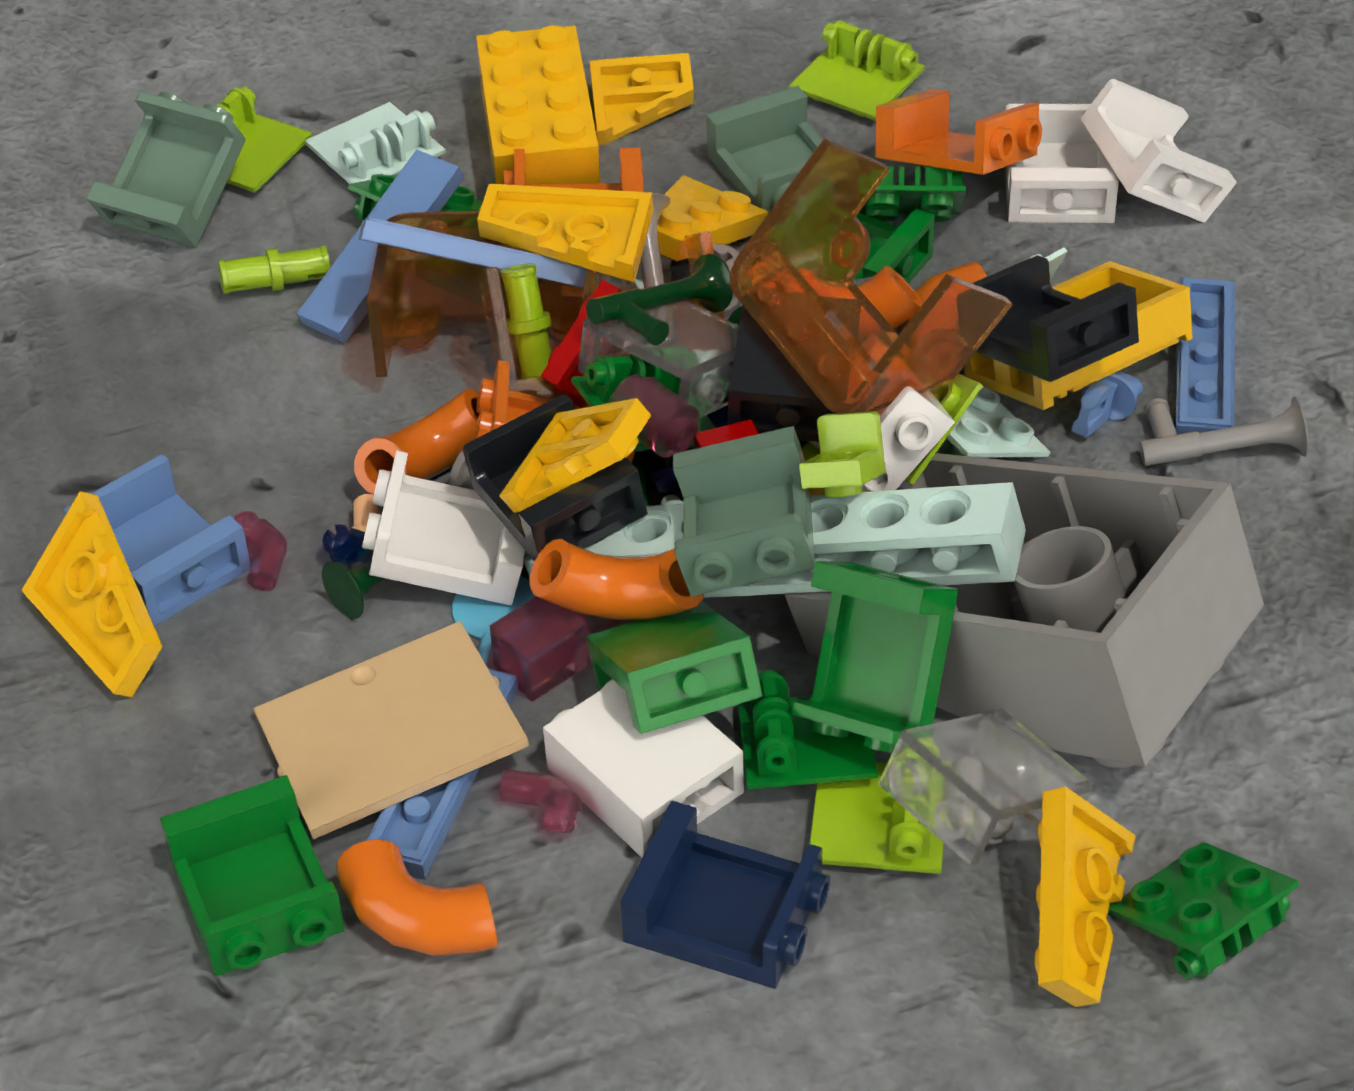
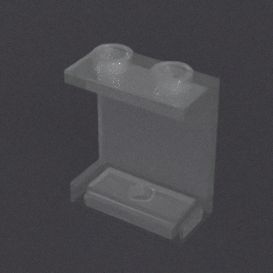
[578,301,739,425]
[878,709,1095,865]

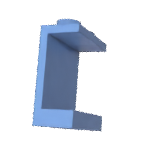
[63,454,251,626]

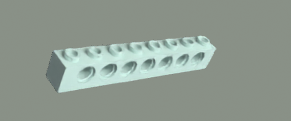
[523,482,1026,606]

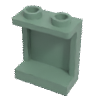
[706,86,856,223]
[86,91,246,248]
[673,426,815,596]

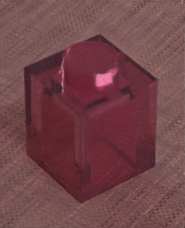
[489,596,591,702]

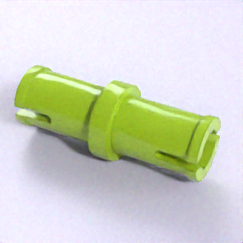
[218,245,330,295]
[500,263,552,382]

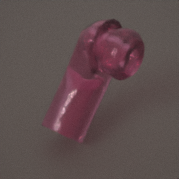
[234,511,287,591]
[499,769,582,833]

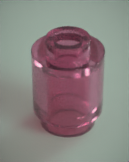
[610,374,699,458]

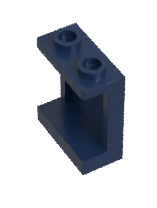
[621,801,830,989]

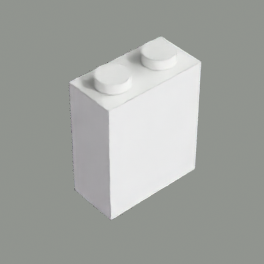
[543,679,744,858]

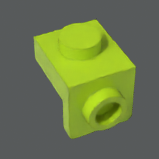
[799,411,886,497]

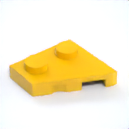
[589,53,694,145]
[499,398,651,513]

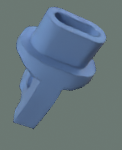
[1071,371,1143,438]

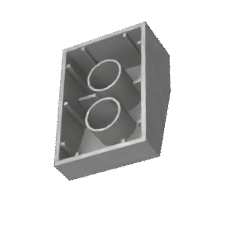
[785,453,1264,768]

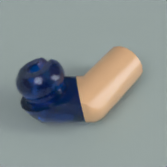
[322,494,382,564]

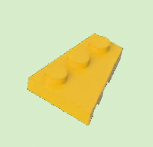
[657,175,769,262]
[477,184,654,283]
[21,491,163,697]
[1034,786,1136,1007]

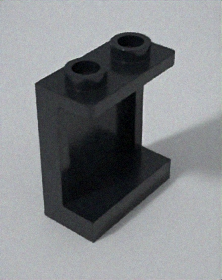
[953,255,1139,382]
[727,293,861,442]
[463,394,648,561]

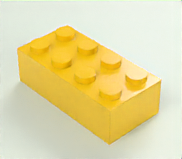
[476,25,601,184]

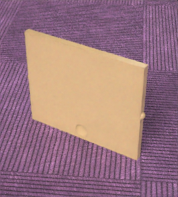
[253,621,530,840]

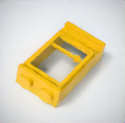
[963,261,1193,410]

